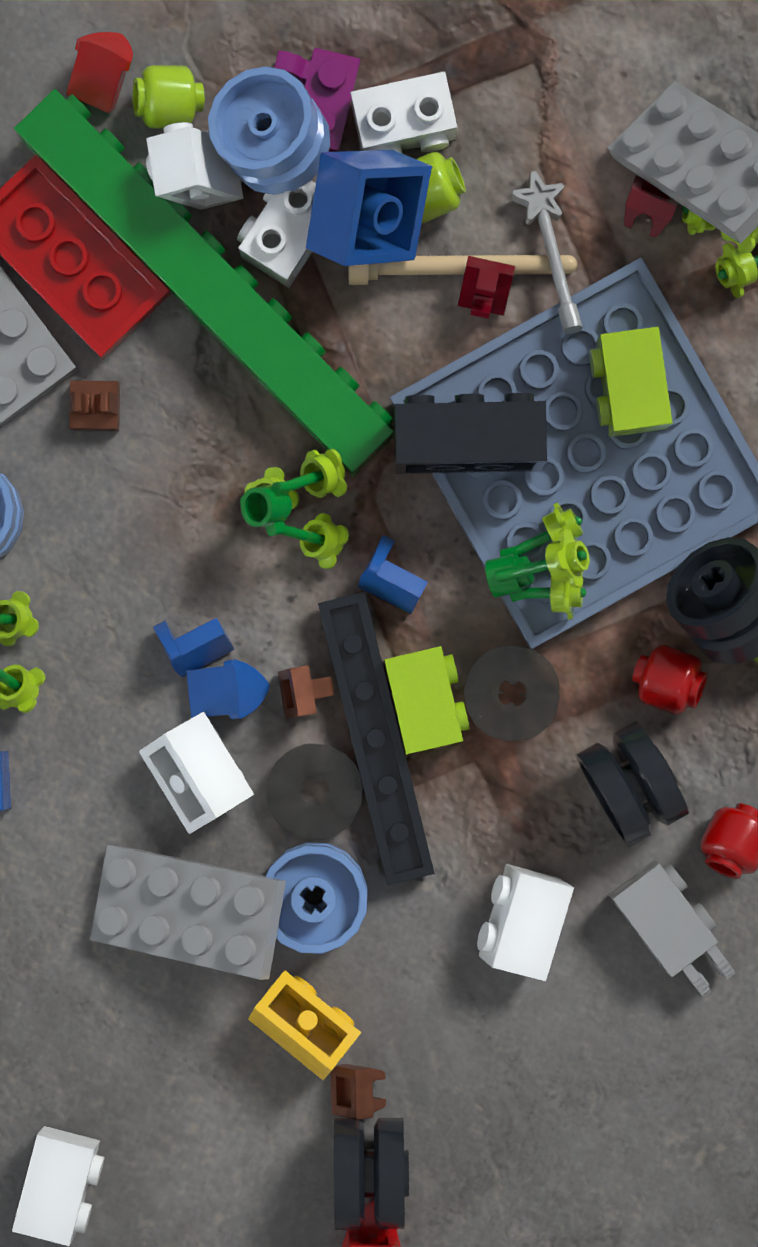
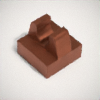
[69,380,120,431]
[277,665,335,719]
[331,1064,386,1120]

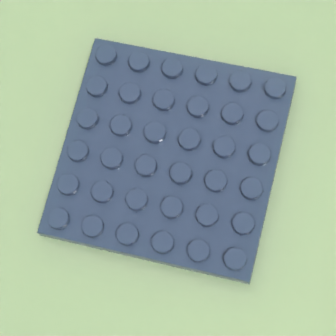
[390,257,758,650]

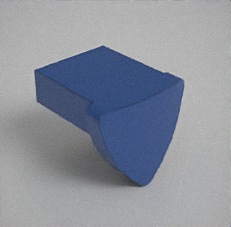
[358,535,428,614]
[153,618,235,677]
[186,659,270,719]

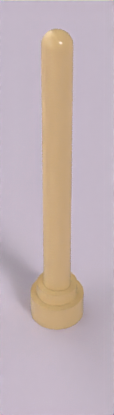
[348,255,577,285]

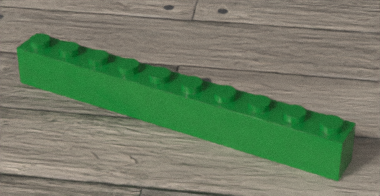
[13,89,394,477]

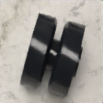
[666,537,758,665]
[575,721,689,848]
[334,1118,409,1230]

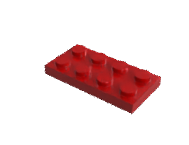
[0,154,171,360]

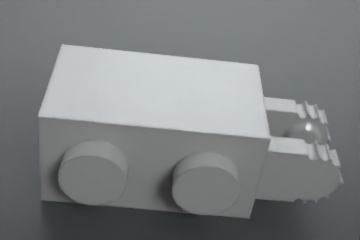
[608,860,735,998]

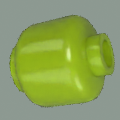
[132,65,205,129]
[416,152,466,223]

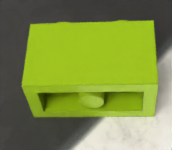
[589,326,673,437]
[384,646,470,754]

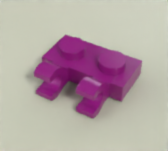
[274,47,360,152]

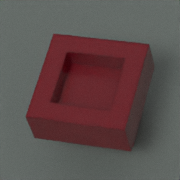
[624,175,678,238]
[457,256,515,319]

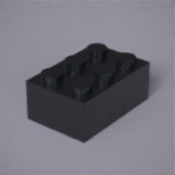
[394,393,547,474]

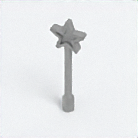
[510,171,583,334]

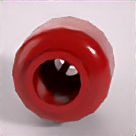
[632,645,708,715]
[700,803,758,879]

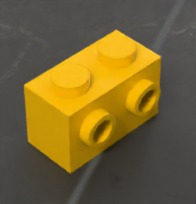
[248,970,362,1081]

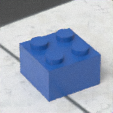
[306,150,432,266]

